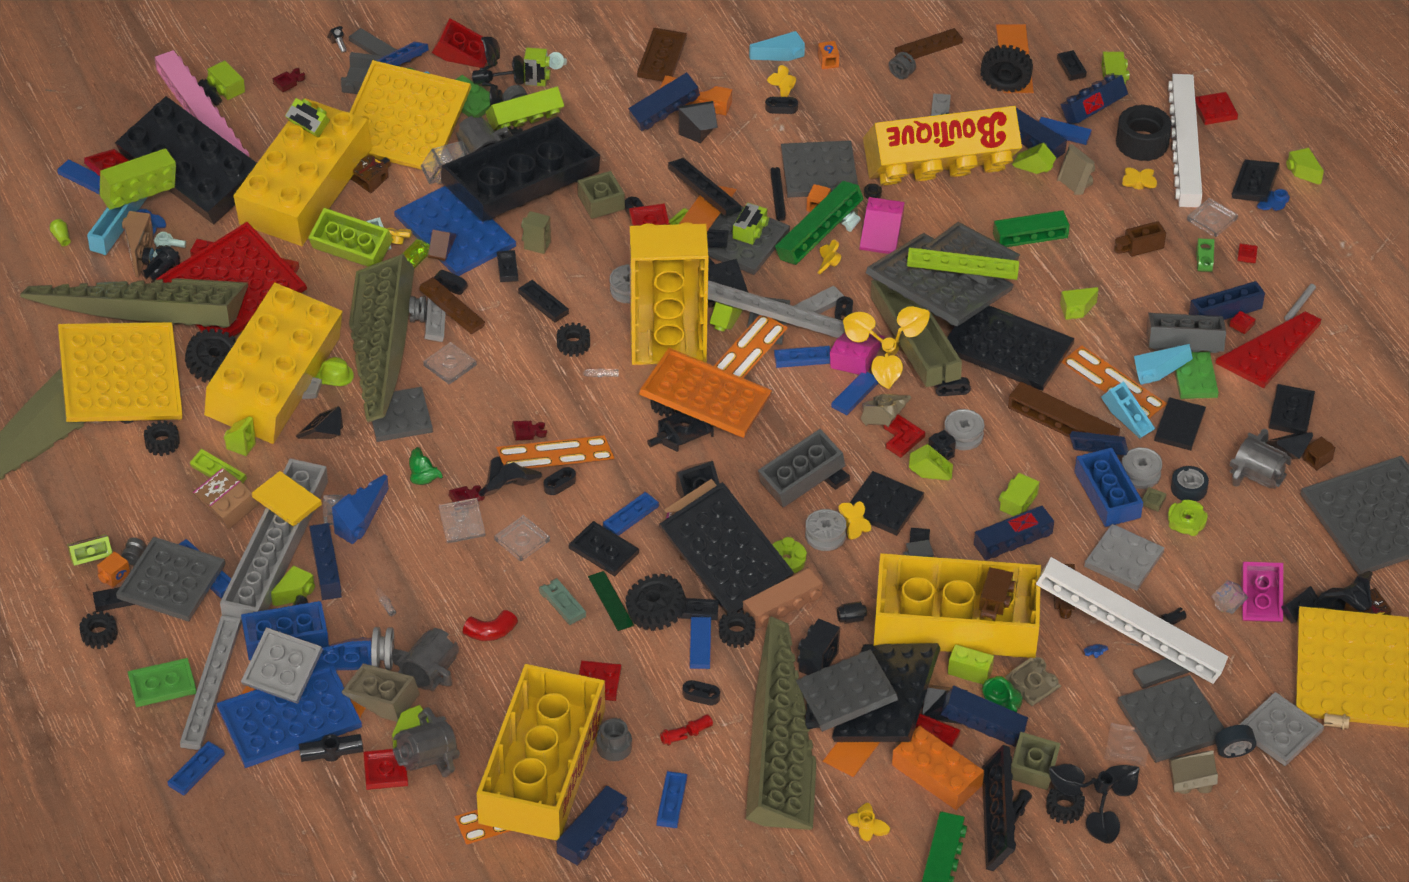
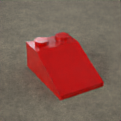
[431,18,487,68]

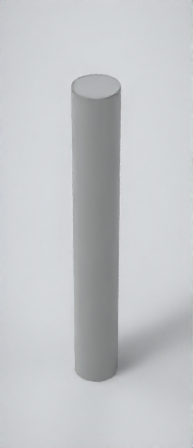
[1284,284,1316,321]

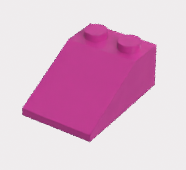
[859,197,905,254]
[830,333,885,375]
[1241,562,1283,622]

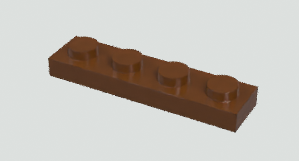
[894,28,963,61]
[419,277,485,334]

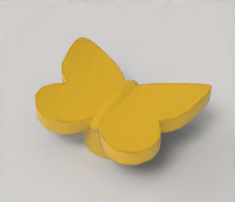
[767,65,796,97]
[1122,167,1157,189]
[386,228,412,245]
[817,239,841,274]
[838,501,872,540]
[847,803,890,841]

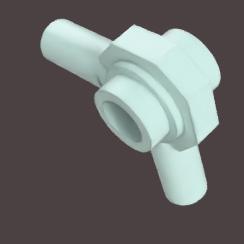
[153,232,187,258]

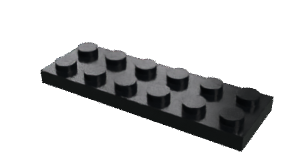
[982,745,1016,871]

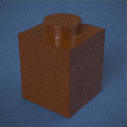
[1303,436,1336,471]

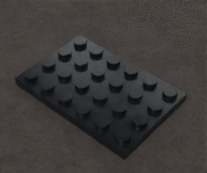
[947,305,1075,391]
[659,482,794,614]
[832,643,941,742]

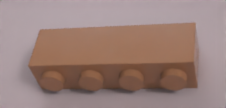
[743,568,823,630]

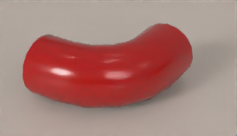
[462,610,518,641]

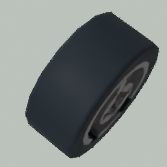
[1171,466,1209,502]
[1215,725,1257,758]

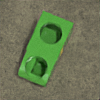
[1196,238,1214,272]

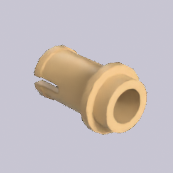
[1323,713,1350,730]

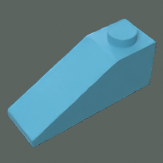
[749,31,805,61]
[1134,344,1193,385]
[1101,381,1155,438]

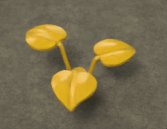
[843,306,930,389]

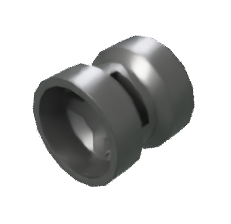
[121,538,146,565]

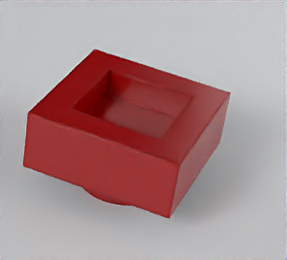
[1237,243,1258,263]
[1229,311,1256,334]

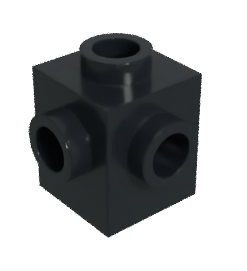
[928,430,956,460]

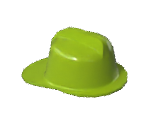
[315,357,354,386]

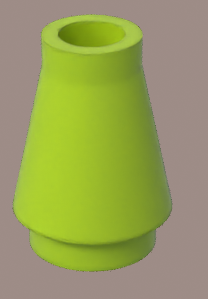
[50,219,71,246]

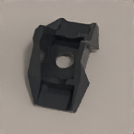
[479,456,542,497]
[1314,571,1373,612]

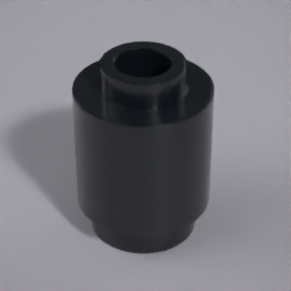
[837,601,867,624]

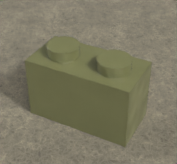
[521,211,551,254]

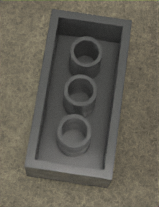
[1146,313,1226,353]
[758,429,846,508]

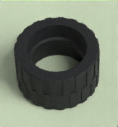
[1116,104,1172,161]

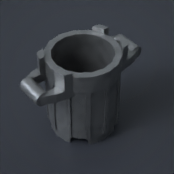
[456,116,513,157]
[1229,429,1292,489]
[392,628,459,691]
[393,707,460,777]

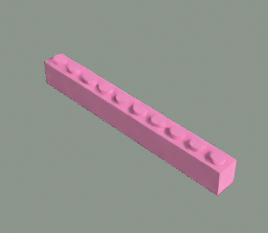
[155,50,250,157]

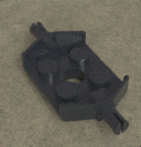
[647,412,714,452]

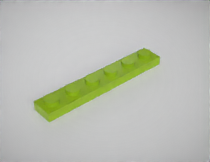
[907,248,1019,280]

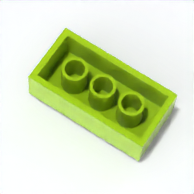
[485,86,564,131]
[100,148,176,210]
[308,208,393,267]

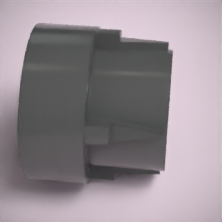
[597,718,632,761]

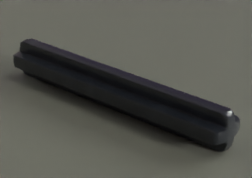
[770,167,786,221]

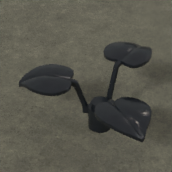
[472,37,525,106]
[1049,764,1140,844]

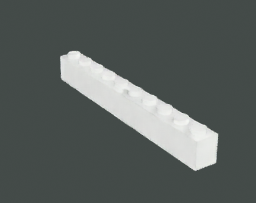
[1168,74,1202,208]
[1036,557,1228,684]

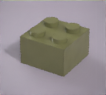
[578,171,625,219]
[1011,732,1061,790]

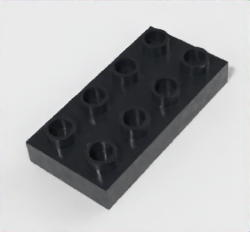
[115,96,257,225]
[441,117,600,222]

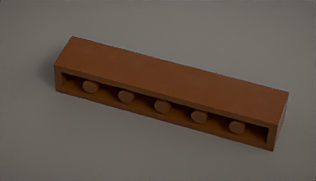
[1008,382,1120,438]

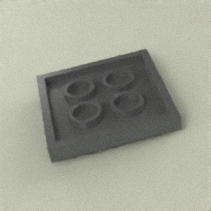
[371,387,433,442]

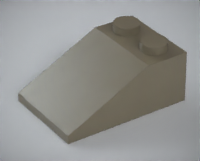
[342,664,419,722]

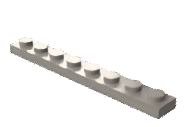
[708,281,845,338]
[180,616,242,750]

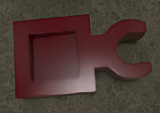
[272,68,305,92]
[512,421,547,441]
[448,485,485,508]

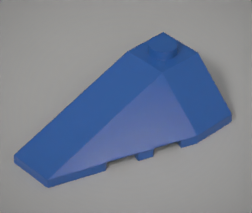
[332,474,389,544]
[314,637,372,671]

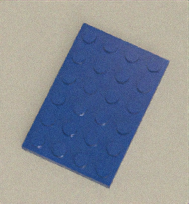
[394,186,516,276]
[216,664,362,768]

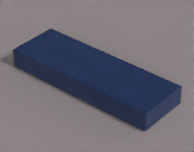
[1070,431,1128,456]

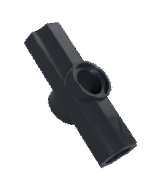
[299,734,363,762]

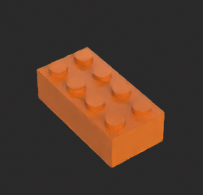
[892,726,984,810]

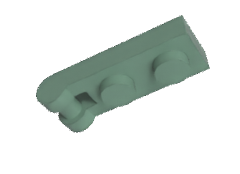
[539,578,586,625]

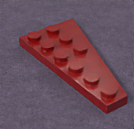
[1215,311,1322,388]

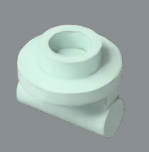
[549,52,567,69]
[841,211,861,232]

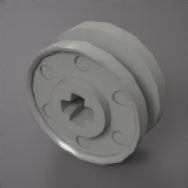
[610,264,630,303]
[944,409,985,450]
[1122,447,1162,489]
[805,509,846,551]
[371,627,394,670]

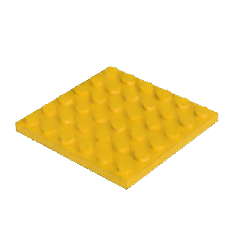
[349,60,471,173]
[58,322,183,422]
[1296,606,1409,728]

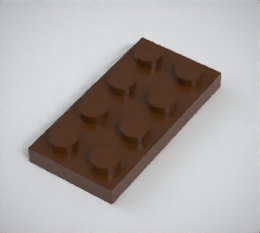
[637,28,687,82]

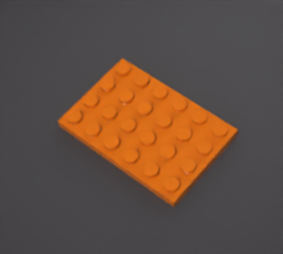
[639,348,772,438]

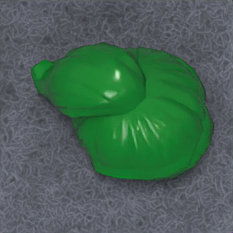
[409,447,443,485]
[982,676,1023,712]

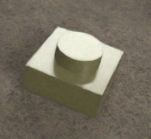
[1142,487,1167,512]

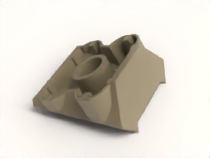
[1057,144,1095,195]
[861,394,911,427]
[1005,657,1061,706]
[1169,750,1218,794]

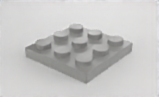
[1084,524,1165,591]
[241,627,323,704]
[1239,692,1324,766]

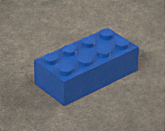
[1074,448,1143,527]
[241,601,329,660]

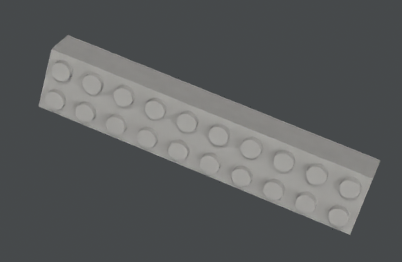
[220,459,328,622]

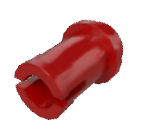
[686,714,713,736]
[660,726,688,746]

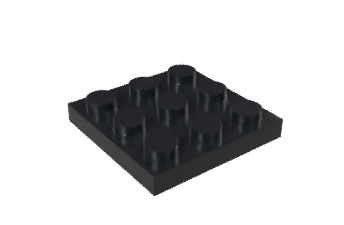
[850,471,924,536]

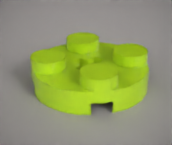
[1168,500,1208,536]
[772,537,807,573]

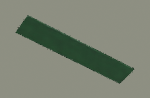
[588,571,634,631]

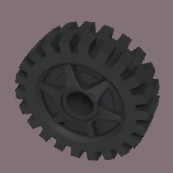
[980,45,1033,92]
[185,329,236,382]
[626,574,687,631]

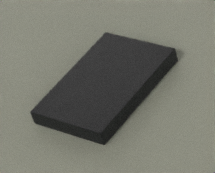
[1232,159,1280,202]
[1269,384,1315,434]
[1154,397,1206,451]
[569,521,639,577]

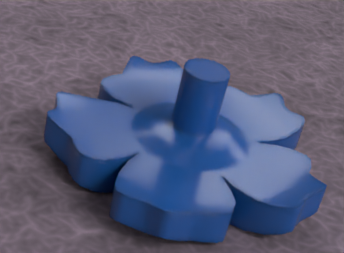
[1083,644,1108,658]

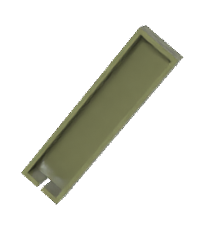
[871,280,962,387]

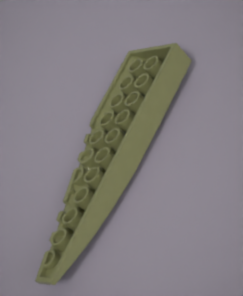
[349,254,414,422]
[20,279,248,328]
[0,368,87,480]
[746,616,816,830]

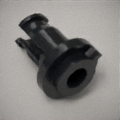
[141,245,180,283]

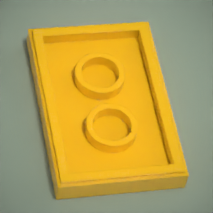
[252,471,322,527]

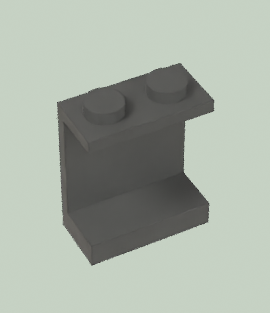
[341,52,384,94]

